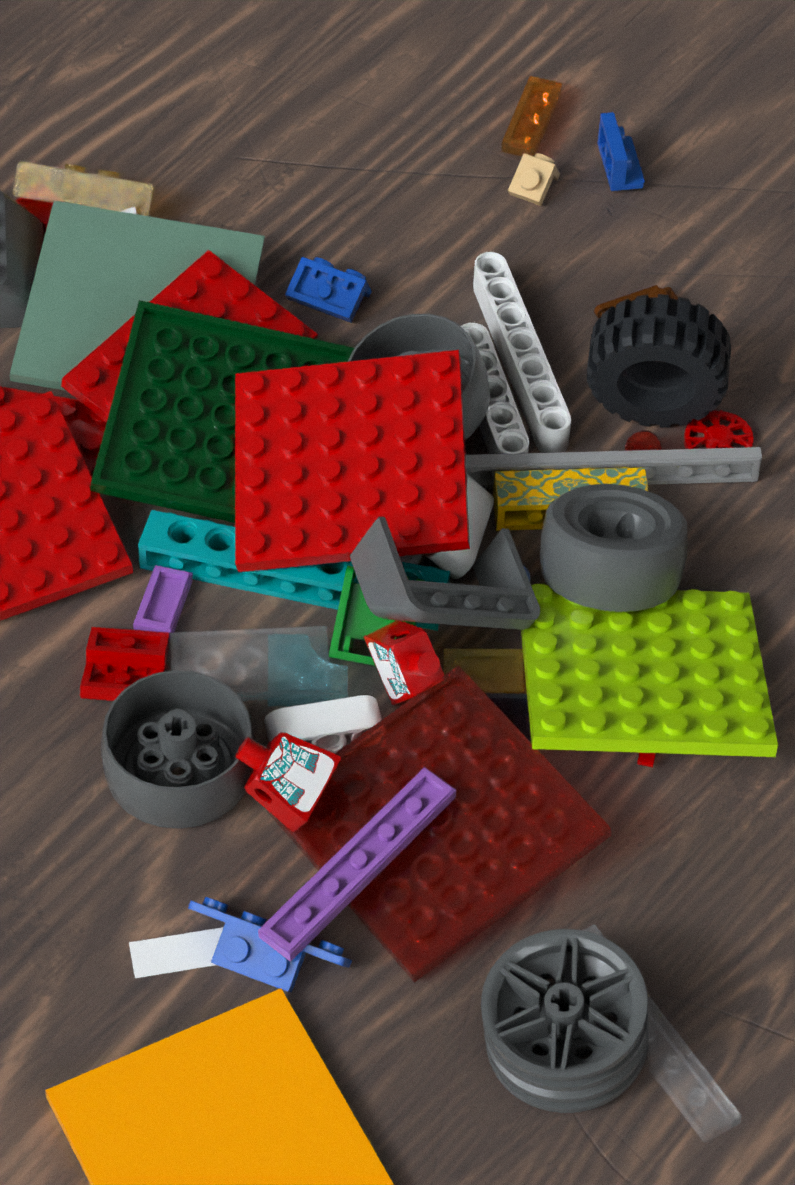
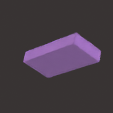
[133,565,193,640]

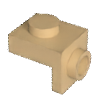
[508,153,560,206]

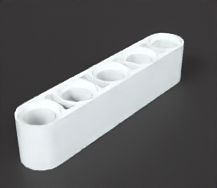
[461,323,529,454]

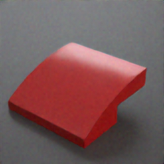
[80,627,170,701]

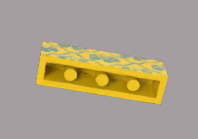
[493,467,648,531]

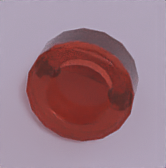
[625,430,662,451]

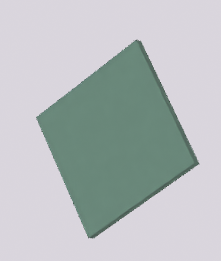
[10,200,265,391]

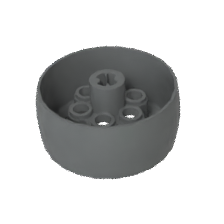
[348,313,490,440]
[540,484,688,612]
[101,670,255,829]

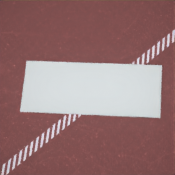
[129,927,224,978]

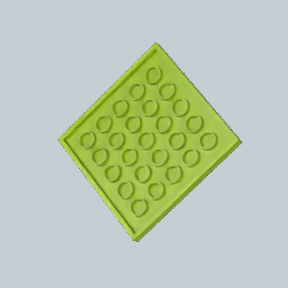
[521,584,778,757]

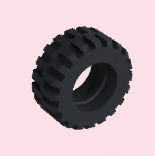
[586,294,731,428]

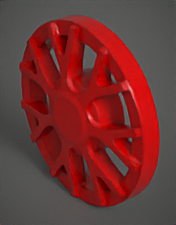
[684,410,754,449]

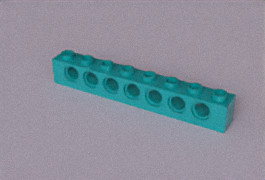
[138,510,450,631]

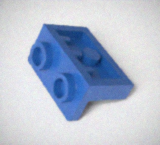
[597,112,645,191]
[285,257,372,323]

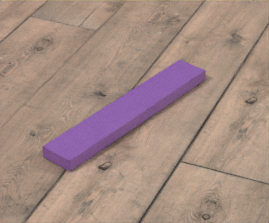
[258,767,456,962]

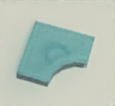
[268,634,348,706]

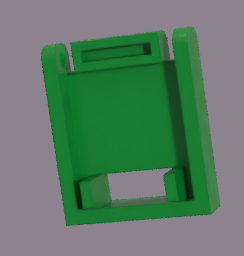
[328,565,425,667]

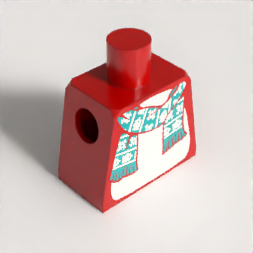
[363,620,445,705]
[235,732,341,832]

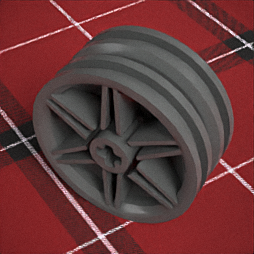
[481,929,649,1113]

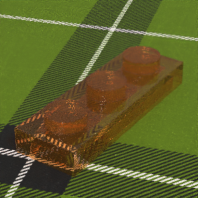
[501,76,562,157]

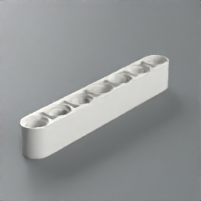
[473,252,571,453]

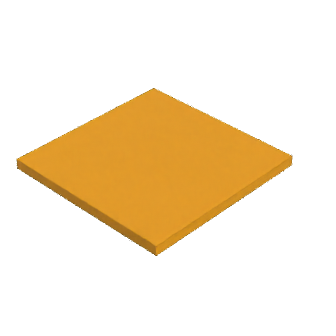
[45,988,394,1185]

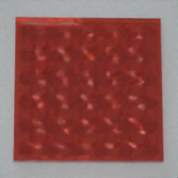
[266,665,612,983]

